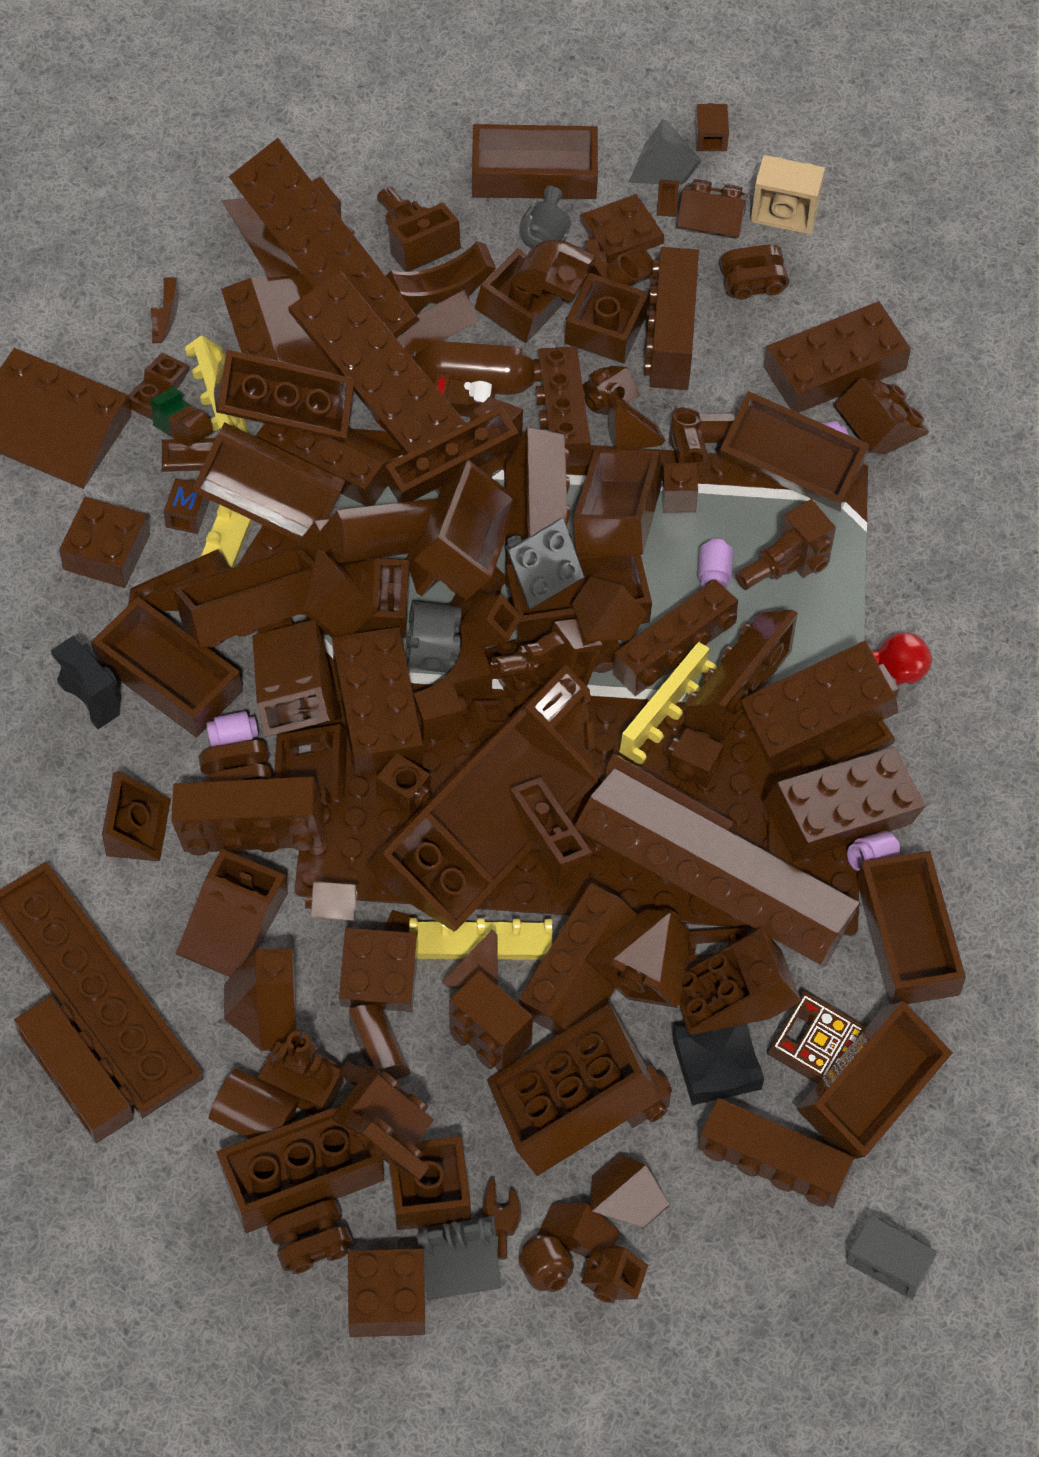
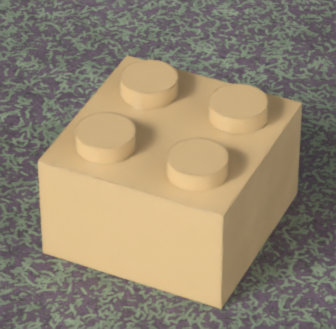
[751,155,825,235]

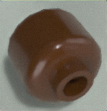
[519,1234,574,1292]

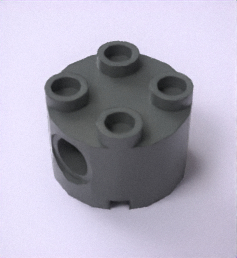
[405,601,461,673]

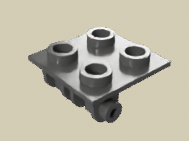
[506,518,584,609]
[417,1216,501,1300]

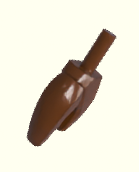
[482,1179,522,1260]

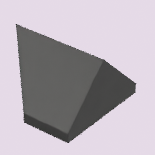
[629,120,701,184]

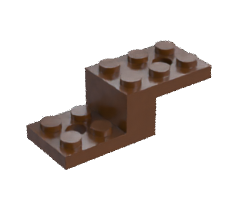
[331,1062,434,1179]

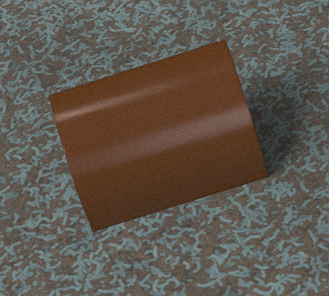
[349,1004,410,1080]
[208,1068,299,1139]

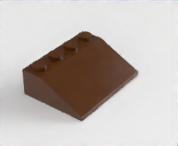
[221,274,340,375]
[0,348,131,489]
[487,1004,662,1176]

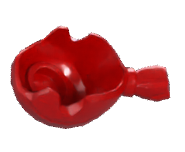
[872,632,932,685]

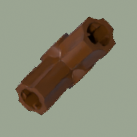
[669,407,735,470]

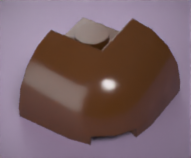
[511,240,596,302]

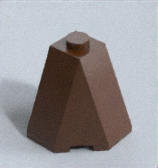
[586,908,691,1008]
[224,948,297,1051]

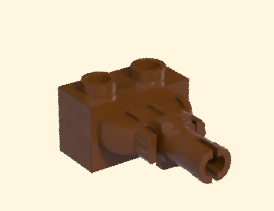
[377,187,461,272]
[736,499,836,590]
[489,618,603,686]
[257,1031,344,1115]

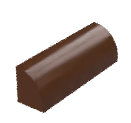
[321,498,437,563]

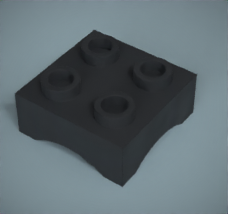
[51,635,120,729]
[673,1024,764,1106]

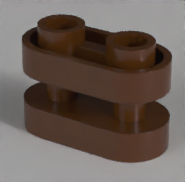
[720,244,789,300]
[198,740,273,782]
[267,1200,353,1274]

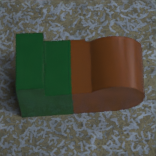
[151,387,213,446]

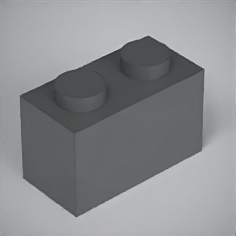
[846,1215,937,1300]

